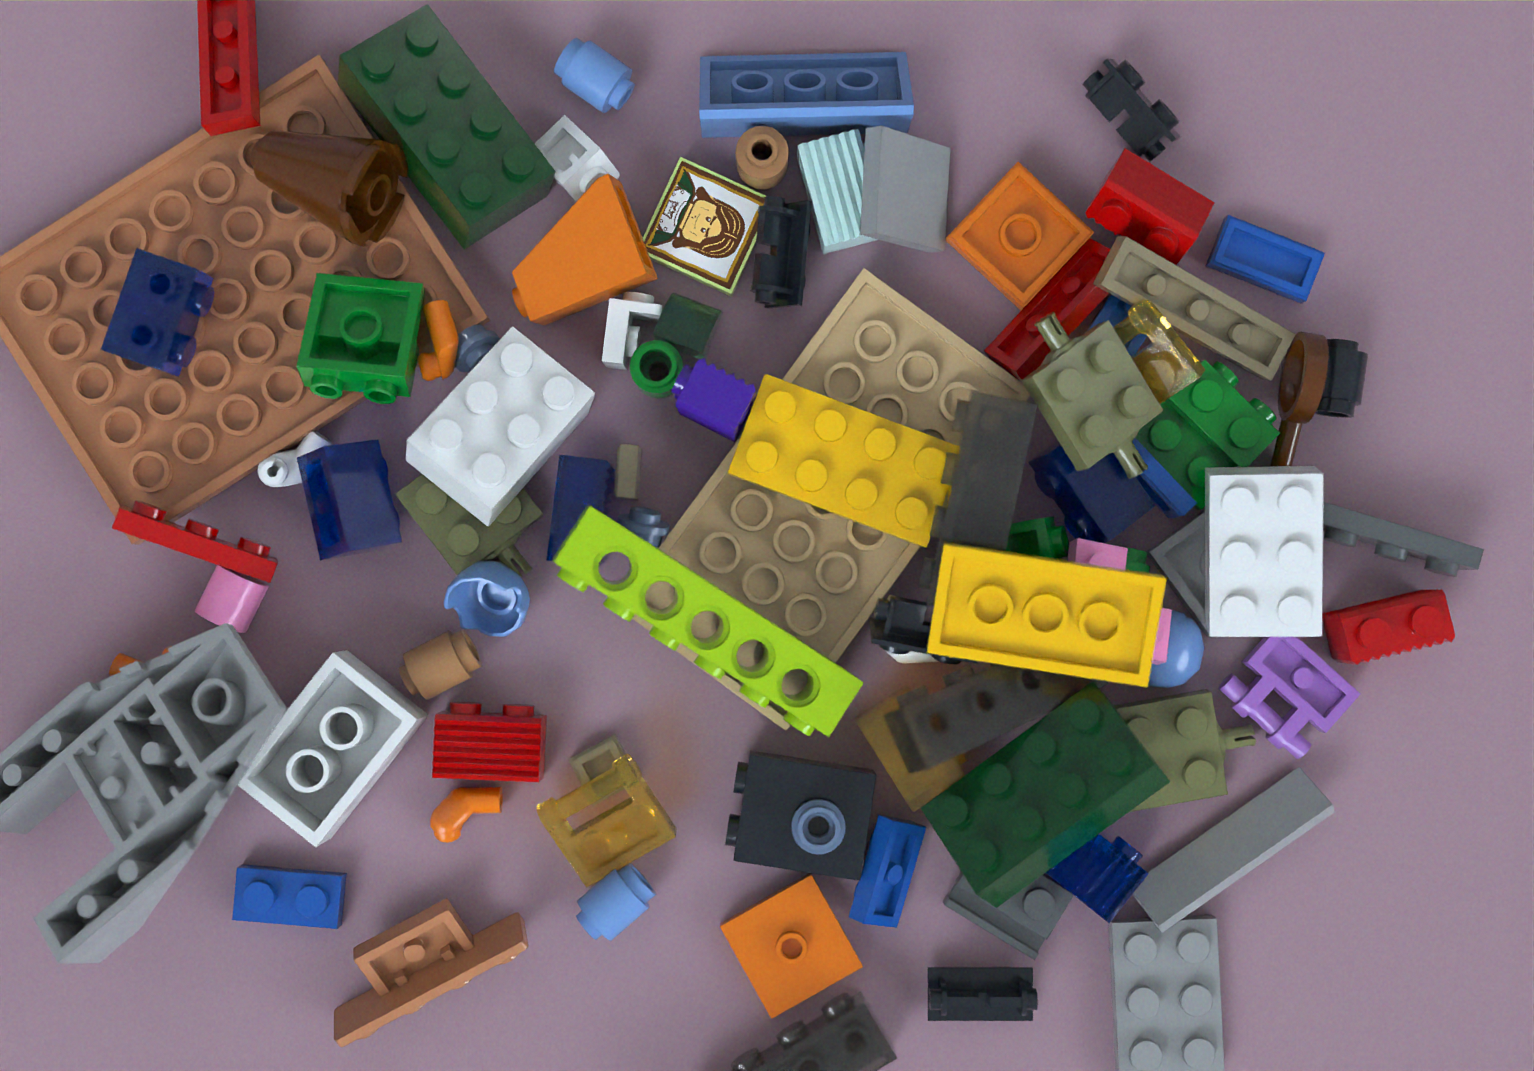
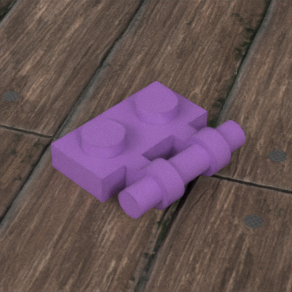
[1218,637,1360,759]

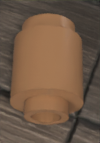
[735,126,789,190]
[399,629,482,700]

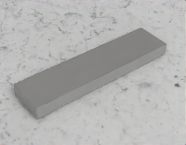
[1128,767,1335,933]

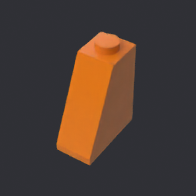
[512,174,658,325]

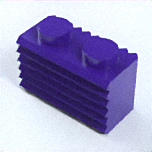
[671,358,756,442]

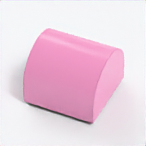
[194,565,269,633]

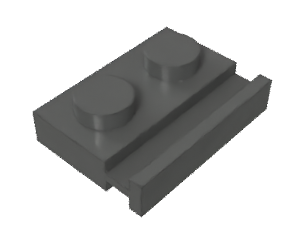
[943,872,1074,960]

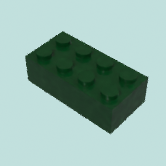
[338,4,556,249]
[921,681,1171,908]

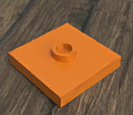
[945,161,1094,311]
[720,873,863,1019]

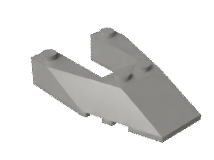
[0,623,287,964]

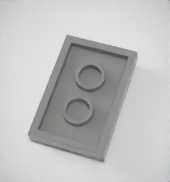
[1108,915,1225,1071]

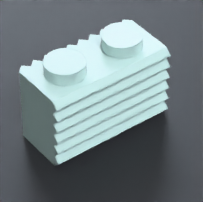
[797,129,878,254]

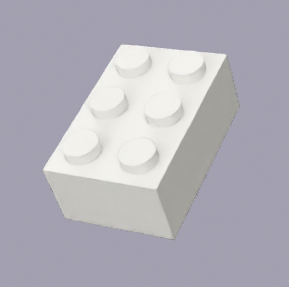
[406,326,595,527]
[1205,466,1323,637]
[238,650,429,847]

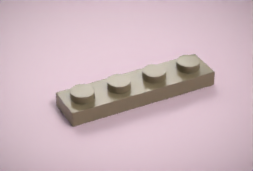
[1093,236,1296,381]

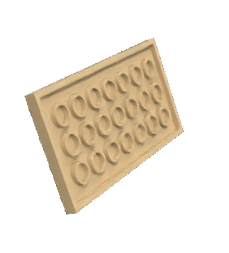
[632,268,1030,731]

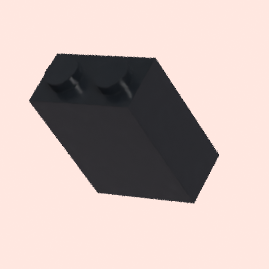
[725,750,876,881]

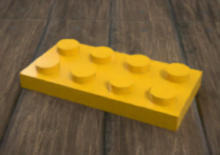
[727,374,964,548]
[927,542,1166,687]

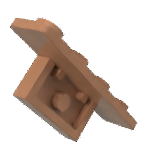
[334,898,529,1047]

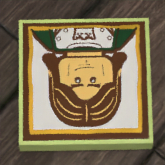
[643,157,766,297]

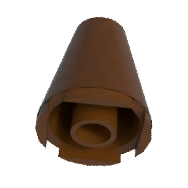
[251,131,408,246]

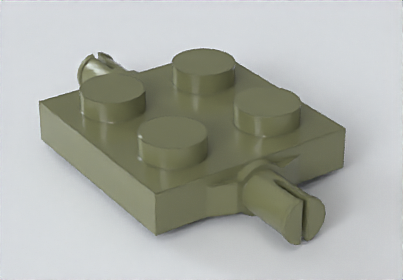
[1021,312,1163,479]
[395,473,544,578]
[1114,689,1256,812]

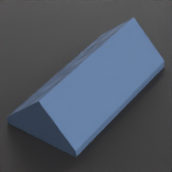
[699,52,914,138]

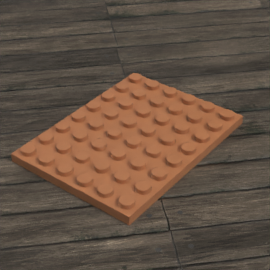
[0,55,491,545]

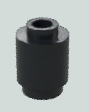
[1315,339,1368,418]

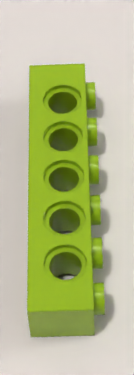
[553,504,864,737]

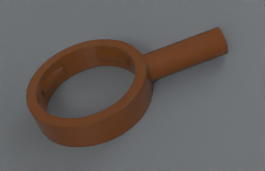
[1270,332,1329,467]

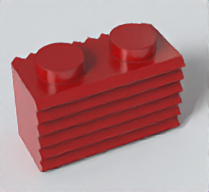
[1085,148,1215,265]
[1322,589,1455,665]
[432,702,547,782]

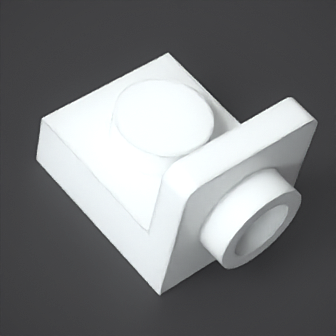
[535,115,620,202]
[602,292,665,370]

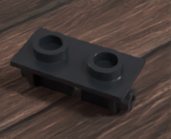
[1083,59,1181,162]
[750,196,812,308]
[869,595,978,665]
[927,967,1038,1021]

